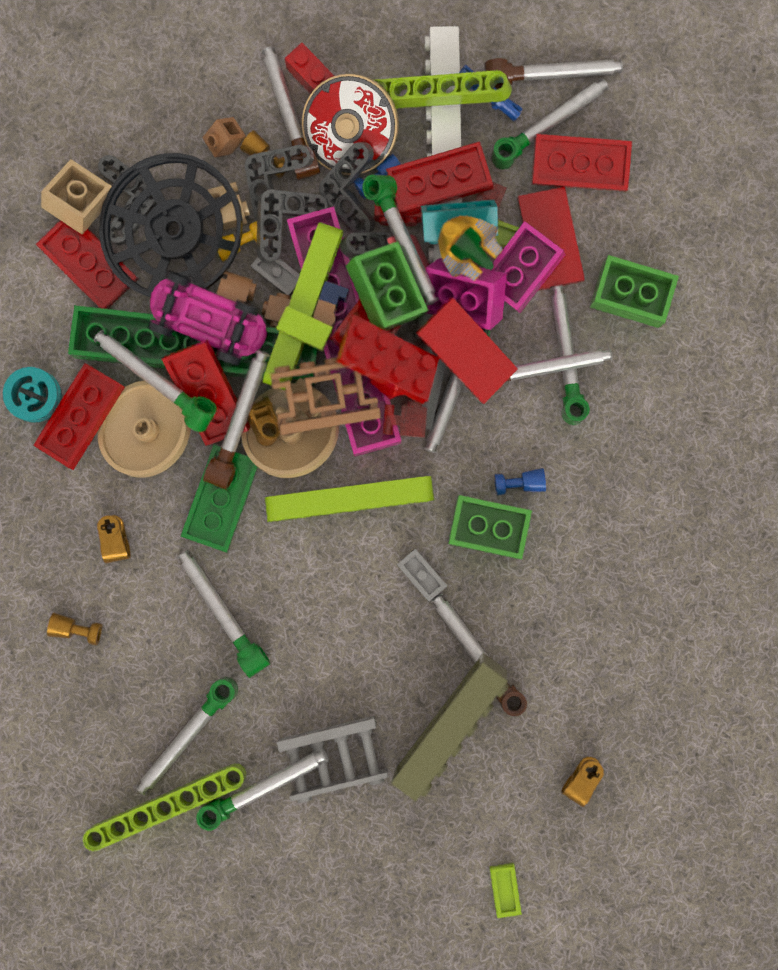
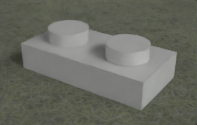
[251,248,300,296]
[397,549,447,601]

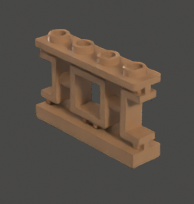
[269,357,381,435]

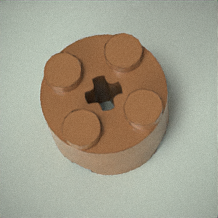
[217,271,257,302]

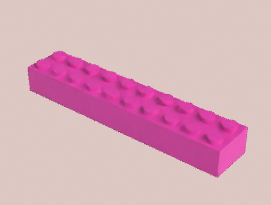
[287,206,401,457]

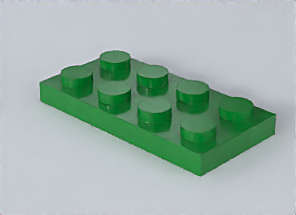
[180,444,258,553]

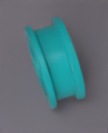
[3,367,62,423]

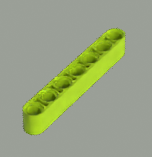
[373,70,512,108]
[263,222,343,390]
[264,476,434,522]
[83,763,247,851]

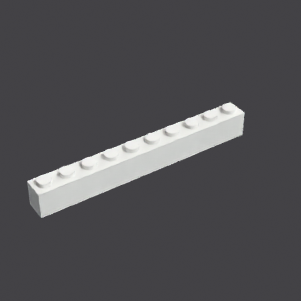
[425,26,462,263]

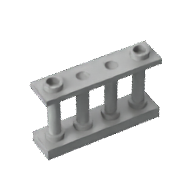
[277,716,388,803]

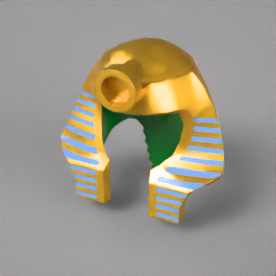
[438,216,503,281]

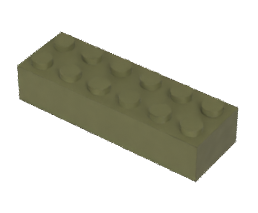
[391,653,509,802]

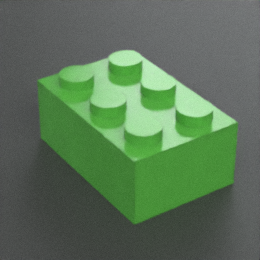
[346,241,428,331]
[590,255,679,328]
[448,495,532,559]

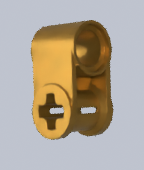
[247,396,280,447]
[97,515,131,563]
[561,756,604,807]

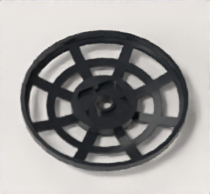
[99,153,243,298]

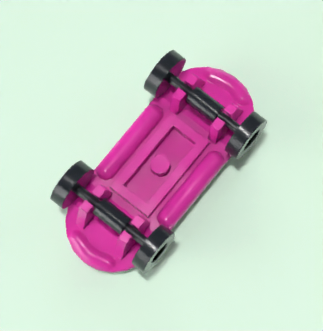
[148,270,267,365]

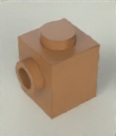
[202,117,246,158]
[262,293,291,328]

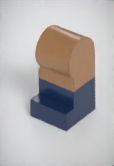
[313,281,349,328]

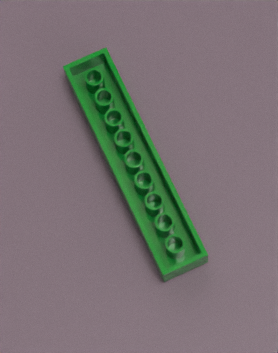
[68,305,319,386]

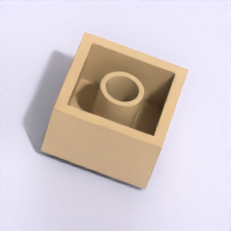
[41,159,112,234]

